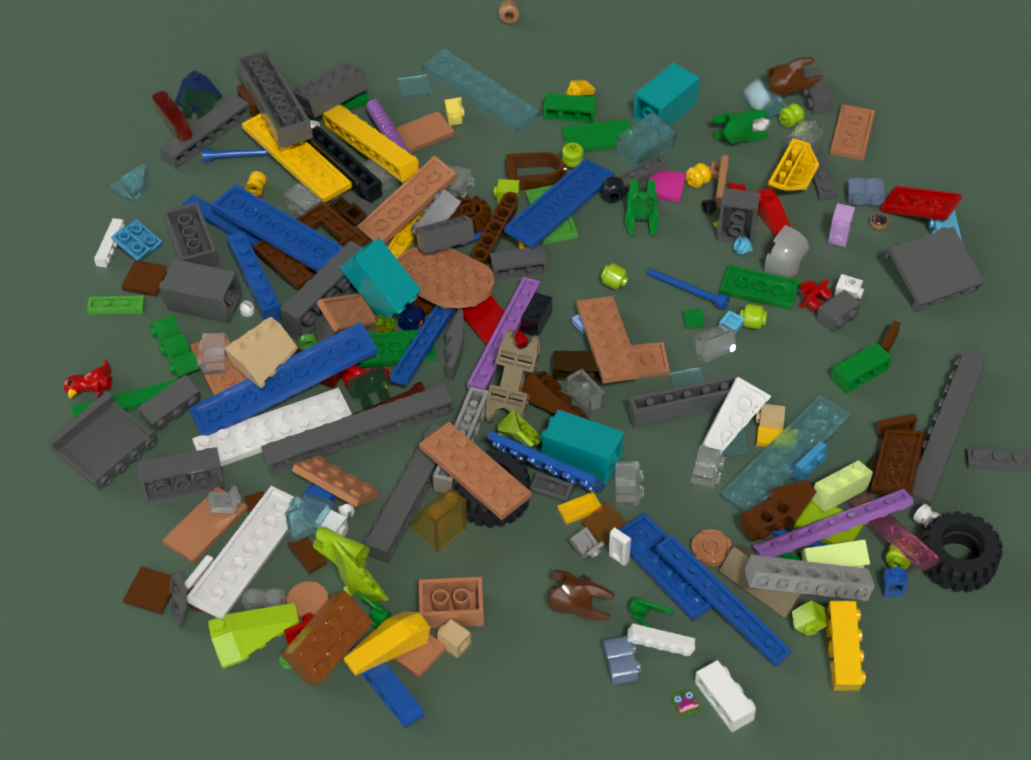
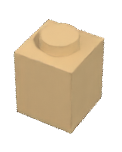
[756,404,785,429]
[437,619,471,658]

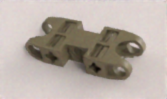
[485,329,541,423]

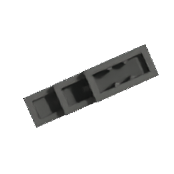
[446,308,464,380]

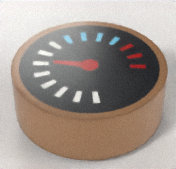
[870,213,888,230]

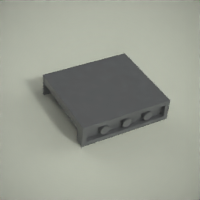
[885,226,984,312]
[48,391,158,491]

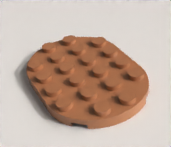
[397,247,495,309]

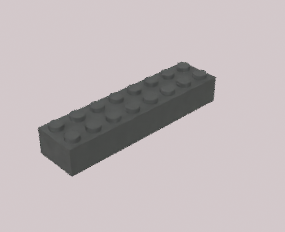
[235,49,313,148]

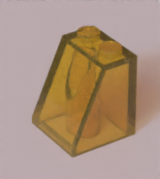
[410,488,467,551]

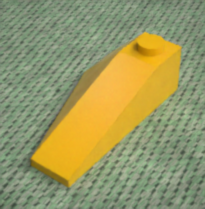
[344,611,431,676]

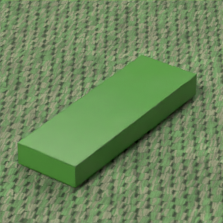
[87,295,145,315]

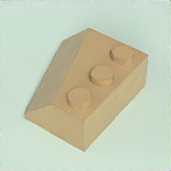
[224,317,298,389]

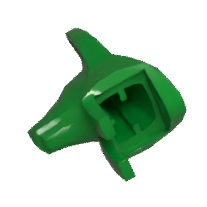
[713,109,769,144]
[625,179,659,237]

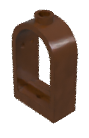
[506,152,567,191]

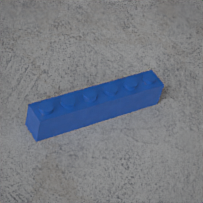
[227,230,282,321]

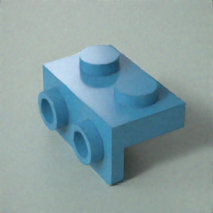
[786,441,827,482]

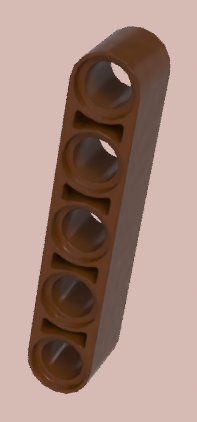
[472,192,519,266]

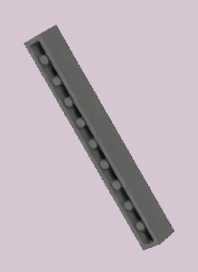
[911,351,986,509]
[261,384,454,475]

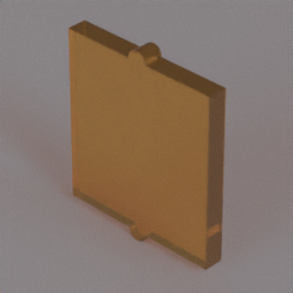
[581,502,628,547]

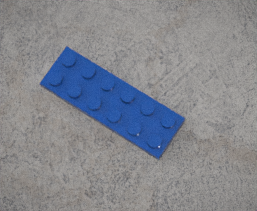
[488,431,605,493]
[619,513,713,621]

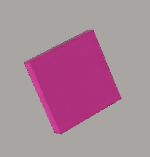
[646,170,686,202]

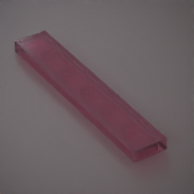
[848,492,939,572]

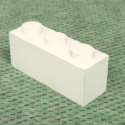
[695,660,756,732]

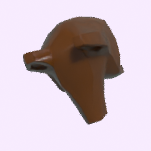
[767,57,822,97]
[549,569,615,620]

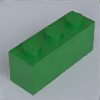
[543,93,596,123]
[831,343,892,394]

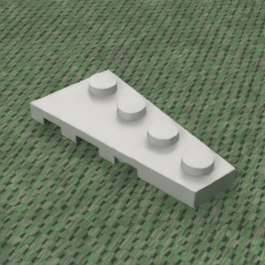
[702,377,771,455]

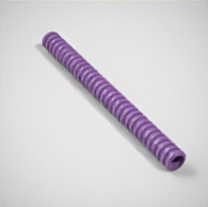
[366,100,434,206]

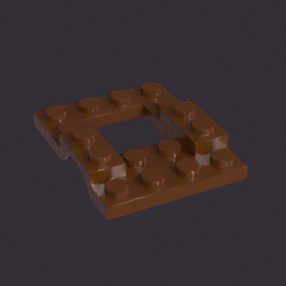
[253,202,369,290]

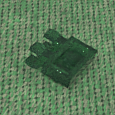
[180,88,218,119]
[346,366,391,409]

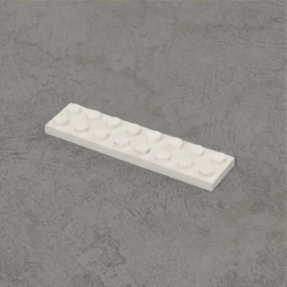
[192,388,352,466]
[187,486,306,619]

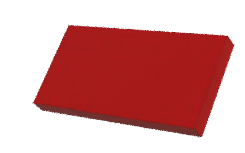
[881,186,962,221]
[457,295,529,349]

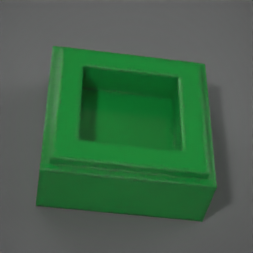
[683,309,705,329]

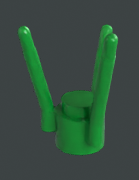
[356,591,392,628]
[629,597,673,629]

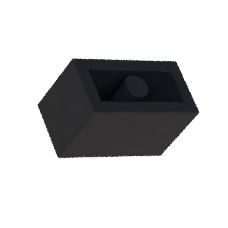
[521,292,553,336]

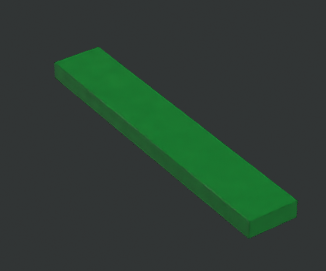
[71,379,178,418]

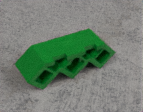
[149,315,200,377]

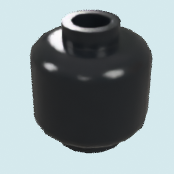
[601,177,625,203]

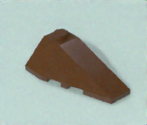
[522,371,591,421]

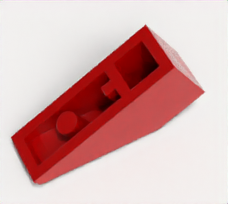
[756,187,791,237]

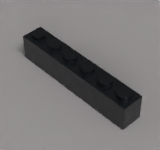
[306,125,382,203]

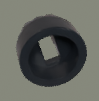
[701,199,717,214]

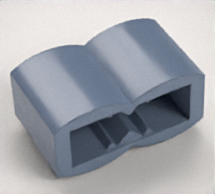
[847,178,885,206]
[603,636,641,684]

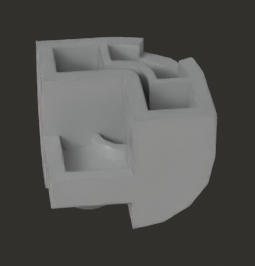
[764,225,809,278]

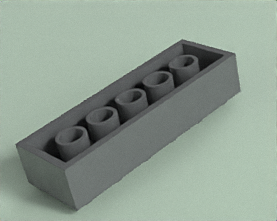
[280,241,362,341]

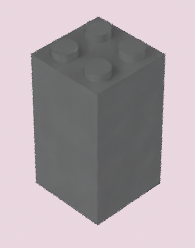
[159,259,243,323]

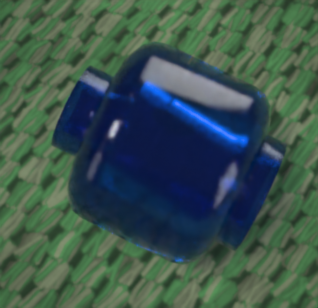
[397,304,425,331]

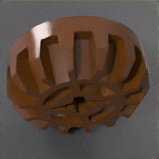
[451,194,492,234]

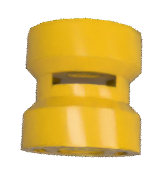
[245,171,267,196]

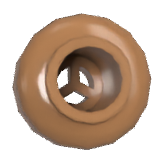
[499,0,520,24]

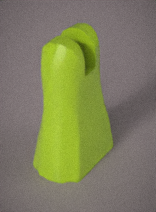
[313,527,370,567]

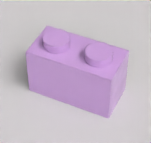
[828,203,855,247]

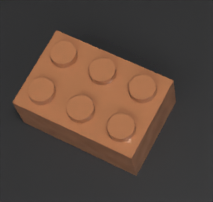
[419,577,484,629]

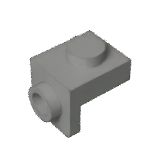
[207,486,241,514]
[569,527,604,559]

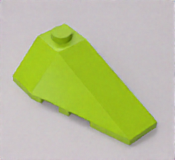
[497,409,542,447]
[332,539,389,602]
[208,603,300,669]

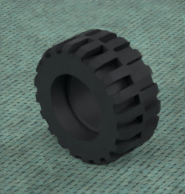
[453,450,530,528]
[918,511,1003,592]

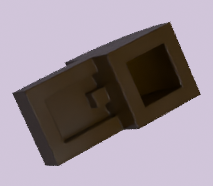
[328,196,366,227]

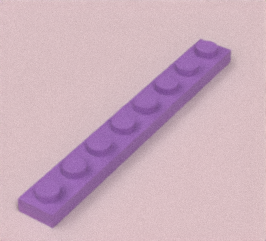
[467,277,541,390]
[753,489,914,557]

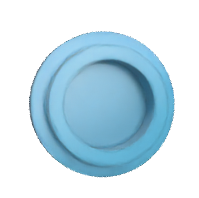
[733,237,753,255]

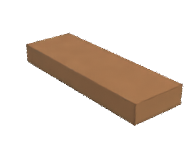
[716,155,729,208]

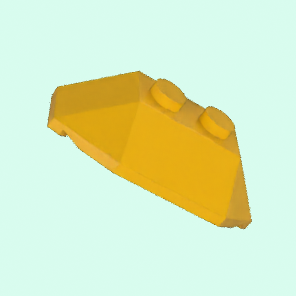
[768,138,819,192]

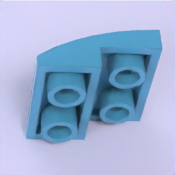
[111,219,163,262]

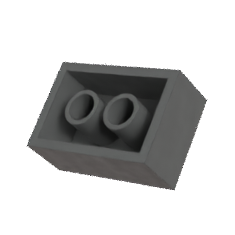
[717,188,760,246]

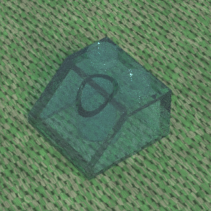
[743,78,787,119]

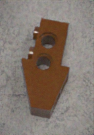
[739,480,817,542]

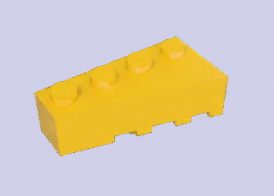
[826,601,865,691]

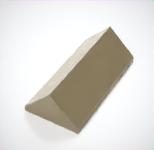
[719,545,810,620]

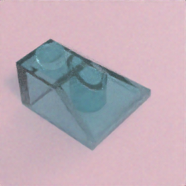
[107,162,148,201]
[285,493,335,543]

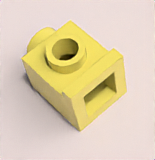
[444,97,465,126]

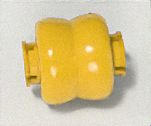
[686,163,712,188]

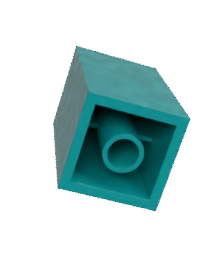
[633,63,700,134]
[339,237,421,320]
[539,410,625,486]

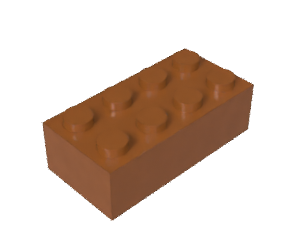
[280,592,373,685]

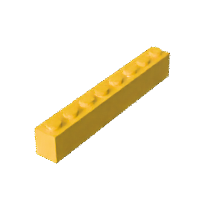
[322,104,419,182]

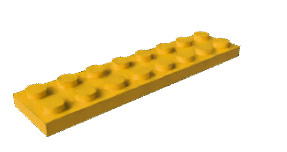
[242,114,352,203]

